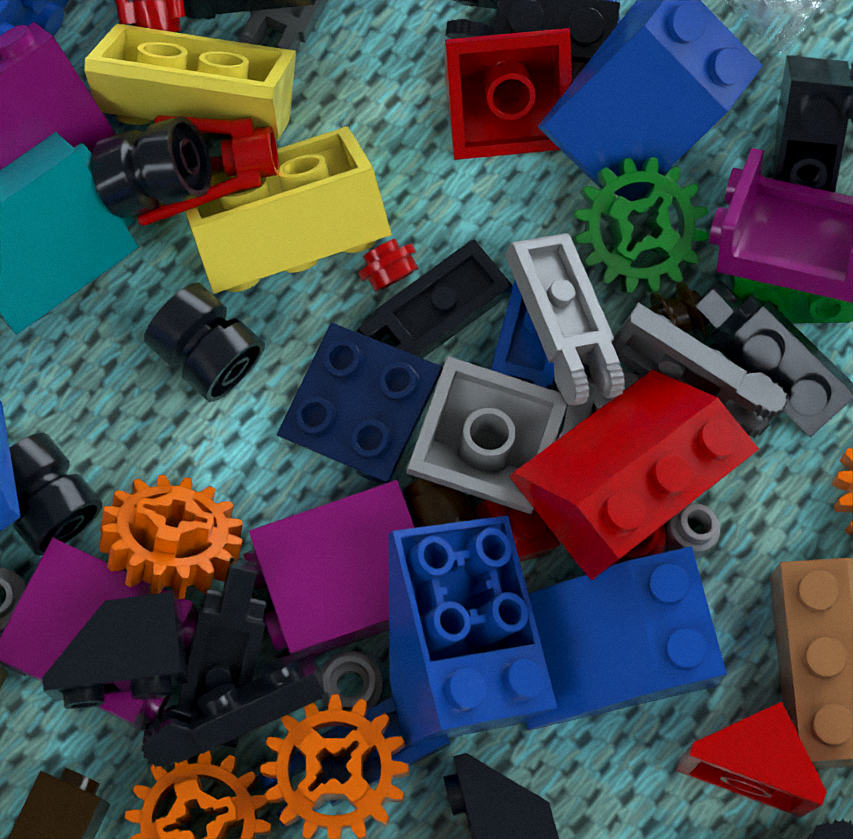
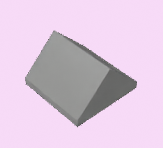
[407,356,567,514]

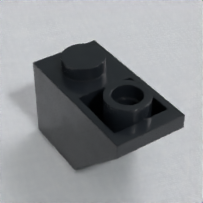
[773,55,853,192]
[42,592,189,709]
[443,753,559,839]

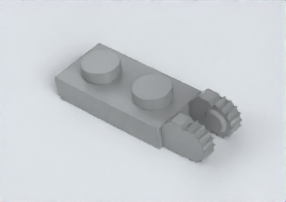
[505,233,626,406]

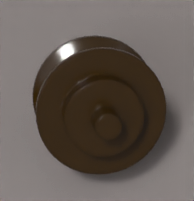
[648,282,709,341]

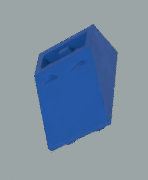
[388,515,557,746]

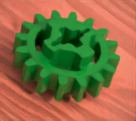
[571,157,709,293]

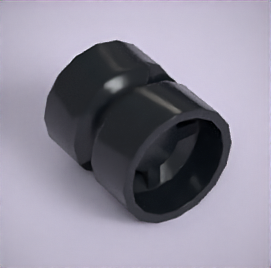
[91,116,212,218]
[144,282,265,402]
[9,432,102,556]

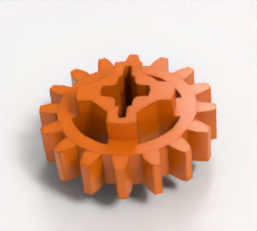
[99,475,243,599]
[260,694,409,839]
[125,750,273,839]

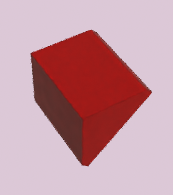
[445,28,572,160]
[675,702,827,818]

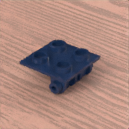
[276,322,443,484]

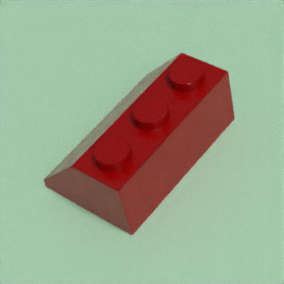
[509,369,759,581]

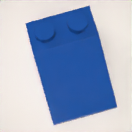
[538,0,763,202]
[525,546,727,731]

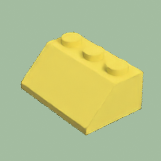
[84,23,296,140]
[185,126,392,294]

